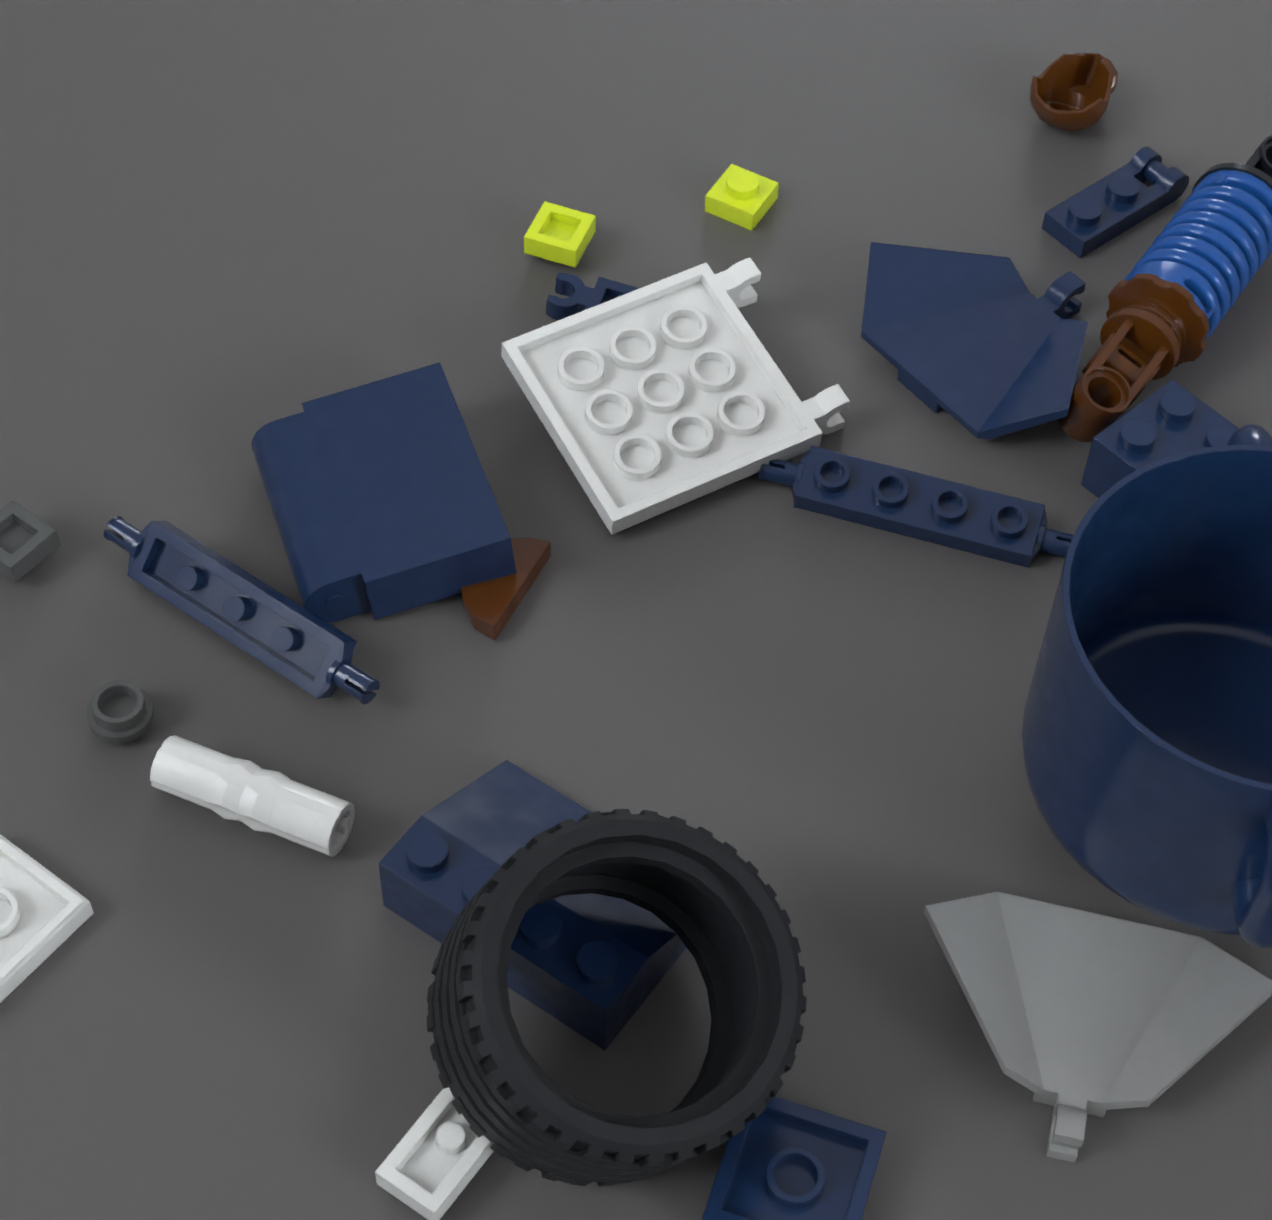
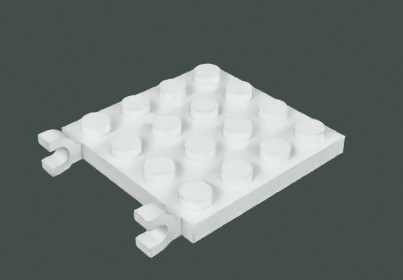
[501,257,850,535]

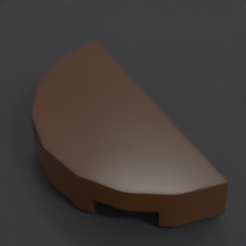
[461,537,551,641]

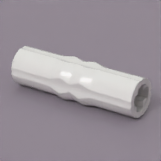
[150,735,355,857]

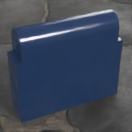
[251,362,517,622]

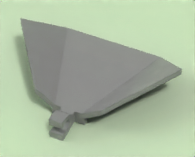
[924,892,1272,1163]

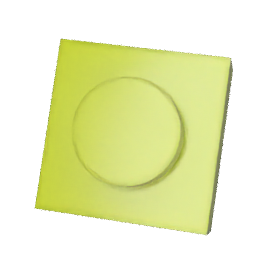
[704,163,779,231]
[524,201,596,268]

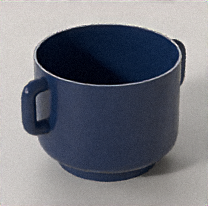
[1022,424,1272,949]

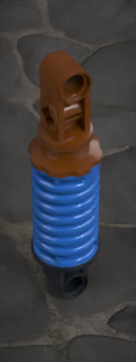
[1058,135,1272,443]

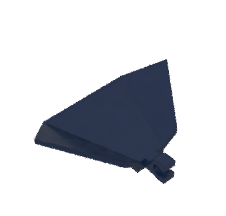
[861,242,1088,439]

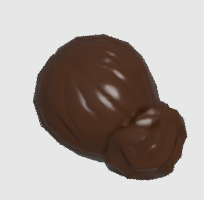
[1030,53,1118,132]

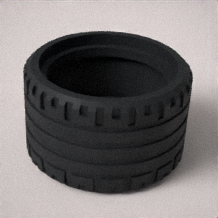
[426,809,807,1187]

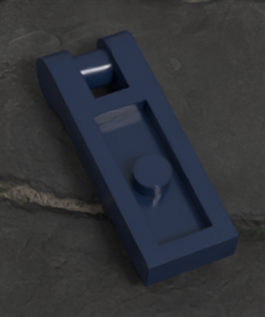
[1042,146,1189,258]

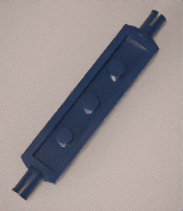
[759,445,1074,568]
[104,516,380,705]

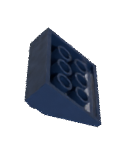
[378,760,687,1051]

